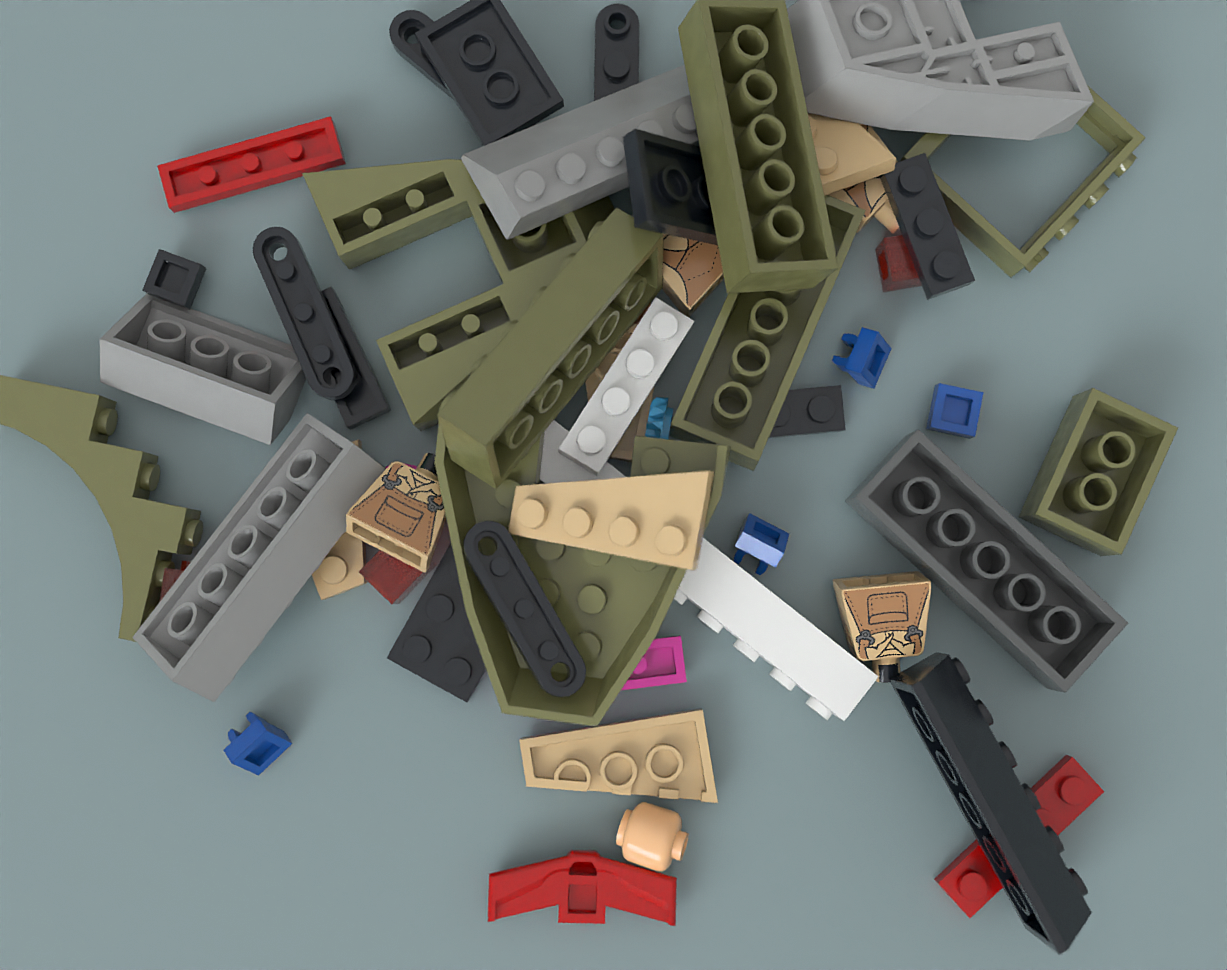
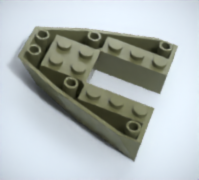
[302,159,615,431]

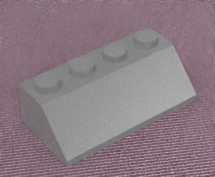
[100,294,306,445]

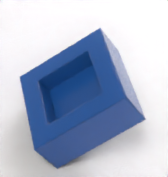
[926,383,984,439]

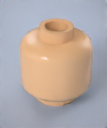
[616,802,689,872]

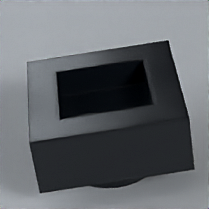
[142,249,206,310]

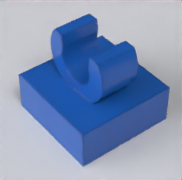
[832,327,892,389]
[734,513,789,575]
[223,712,293,776]

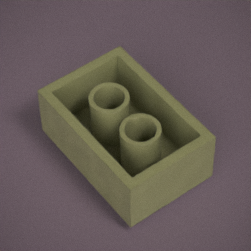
[1018,388,1178,556]

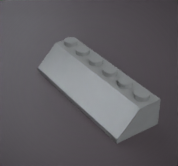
[461,64,700,240]
[132,413,386,702]

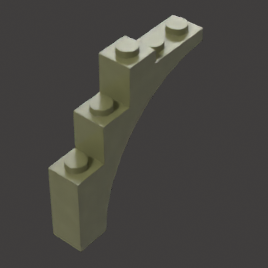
[0,375,203,642]

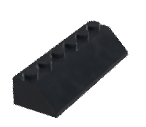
[889,652,1092,955]

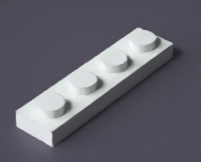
[558,297,694,476]

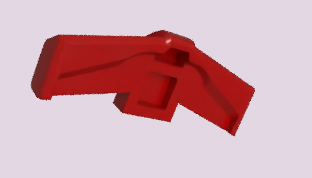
[487,850,677,926]

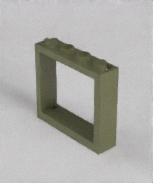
[900,85,1146,278]

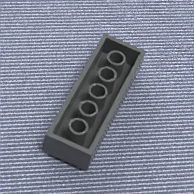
[845,429,1128,693]

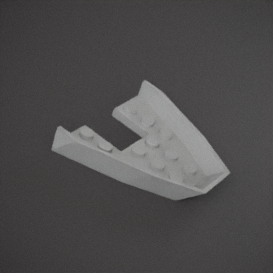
[787,0,1094,141]

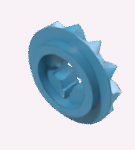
[645,397,674,439]

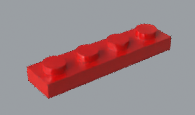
[157,116,346,213]
[934,755,1104,918]

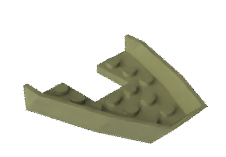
[435,423,731,727]

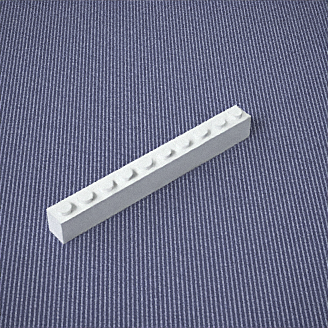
[539,420,879,721]

